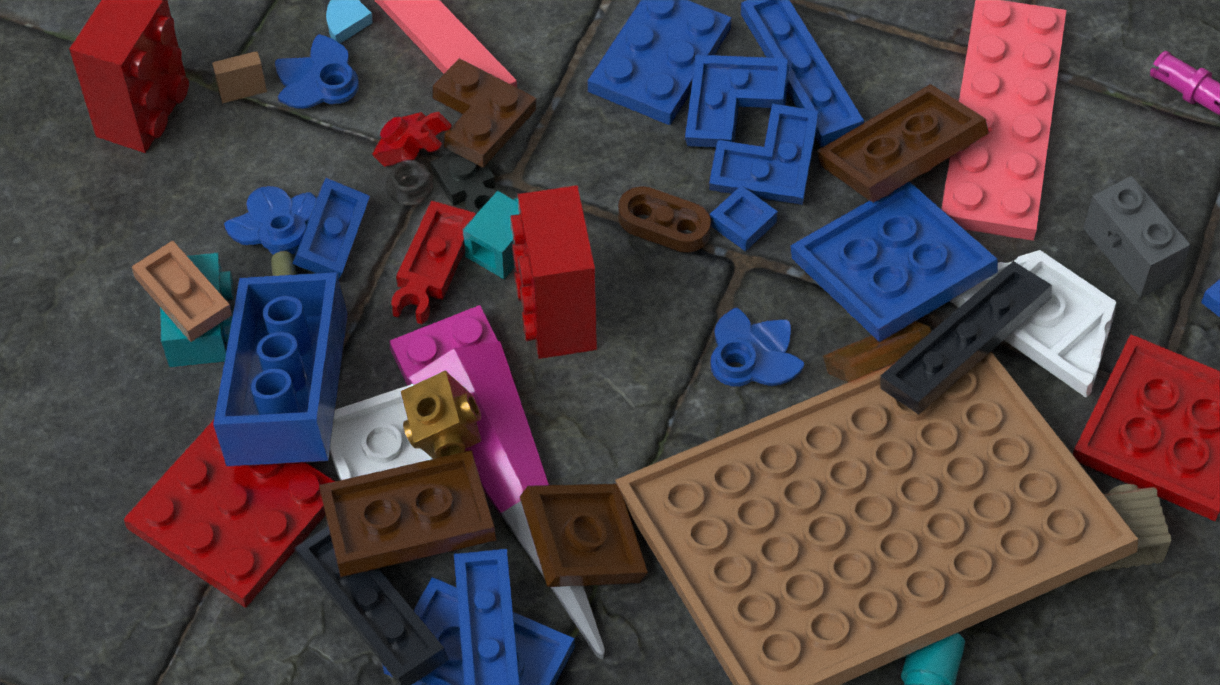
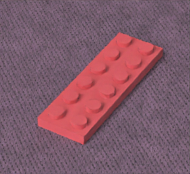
[941,0,1066,241]

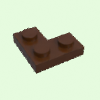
[433,58,536,168]

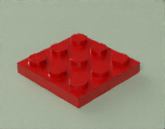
[1073,334,1220,521]
[123,420,335,608]

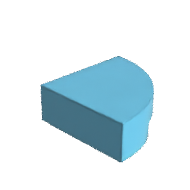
[326,0,373,43]

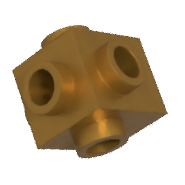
[401,370,481,459]

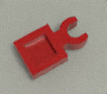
[372,112,452,167]

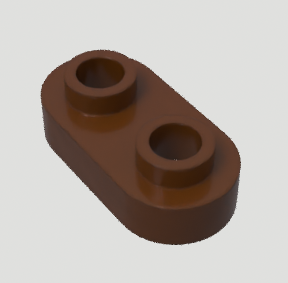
[618,186,711,252]

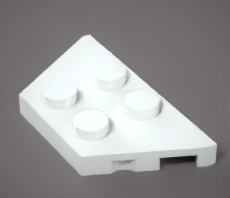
[950,250,1116,397]

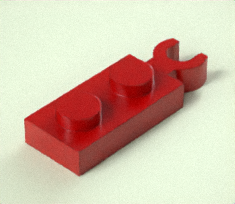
[391,200,476,325]

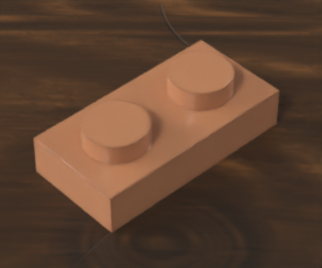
[132,241,232,342]

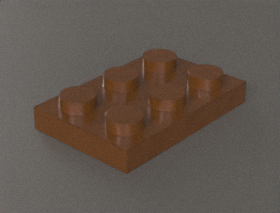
[817,84,989,203]
[319,450,496,577]

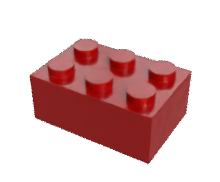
[69,0,189,153]
[510,185,597,359]

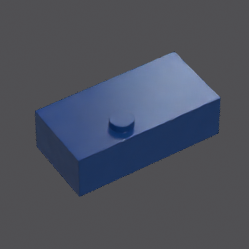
[213,272,348,466]

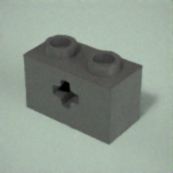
[1083,176,1190,298]

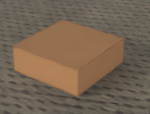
[212,51,267,104]

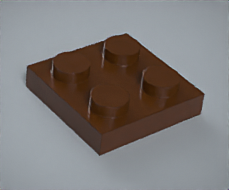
[520,484,648,587]

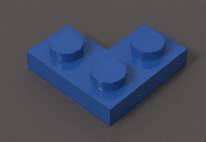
[685,55,790,147]
[709,104,819,205]

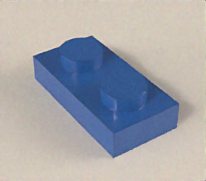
[292,178,370,278]

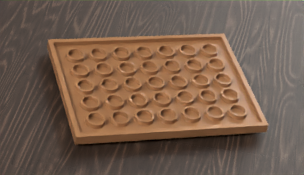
[615,352,1138,685]

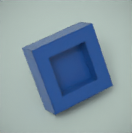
[710,185,778,252]

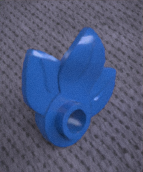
[275,34,359,109]
[224,186,316,255]
[710,308,804,386]

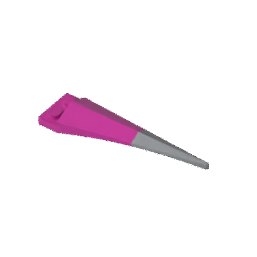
[389,305,605,660]

